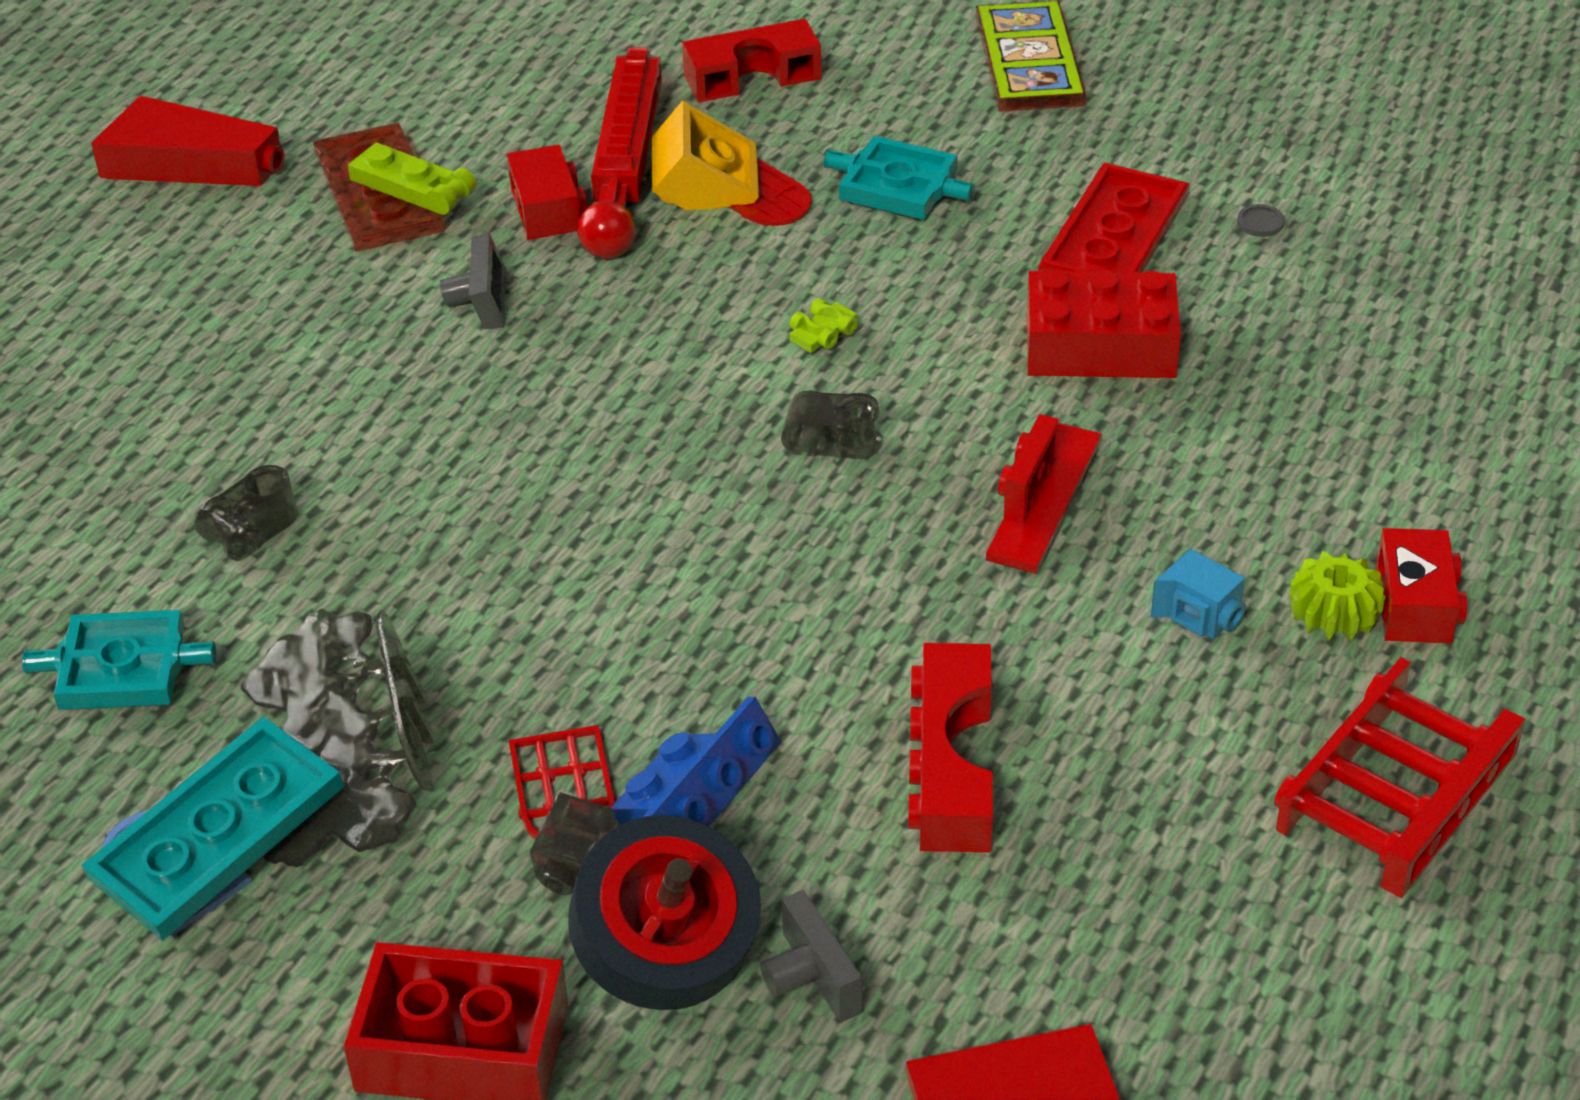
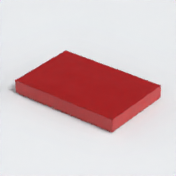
[906,1024,1120,1100]

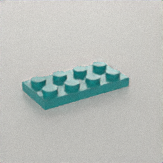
[81,716,345,941]

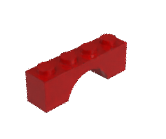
[908,642,993,853]

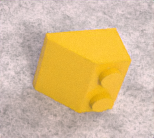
[652,100,759,210]

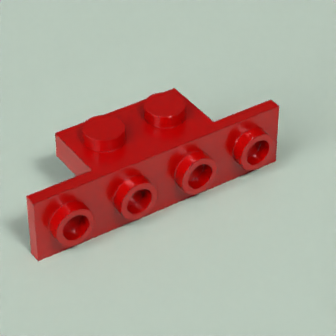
[986,414,1102,574]

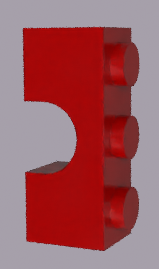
[682,18,822,103]

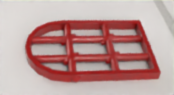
[508,725,616,849]

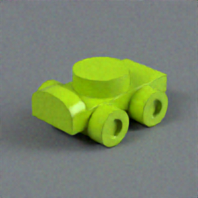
[789,298,858,353]

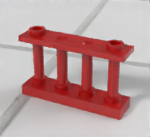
[1274,657,1525,899]

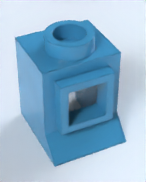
[1151,548,1246,640]

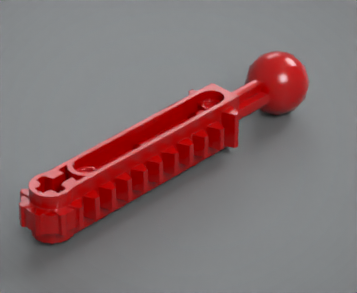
[577,47,662,260]

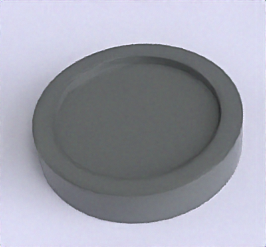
[1237,204,1285,237]

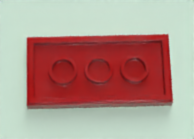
[1038,163,1190,272]

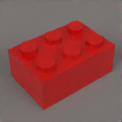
[1026,269,1181,378]
[343,942,569,1100]

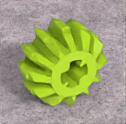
[1289,551,1385,641]

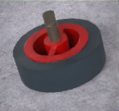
[568,815,761,1010]

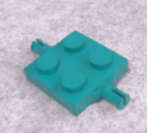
[824,136,974,220]
[22,610,217,710]

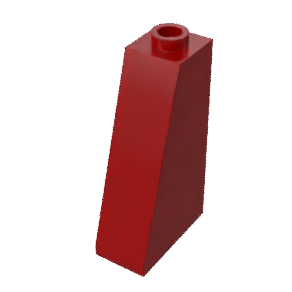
[91,95,285,186]

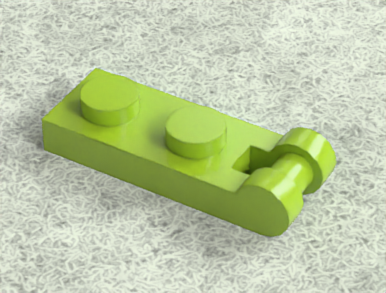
[348,142,477,215]

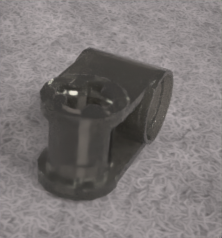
[781,390,882,459]
[195,465,299,561]

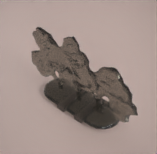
[241,608,438,867]

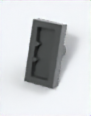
[440,233,506,329]
[760,889,862,1023]

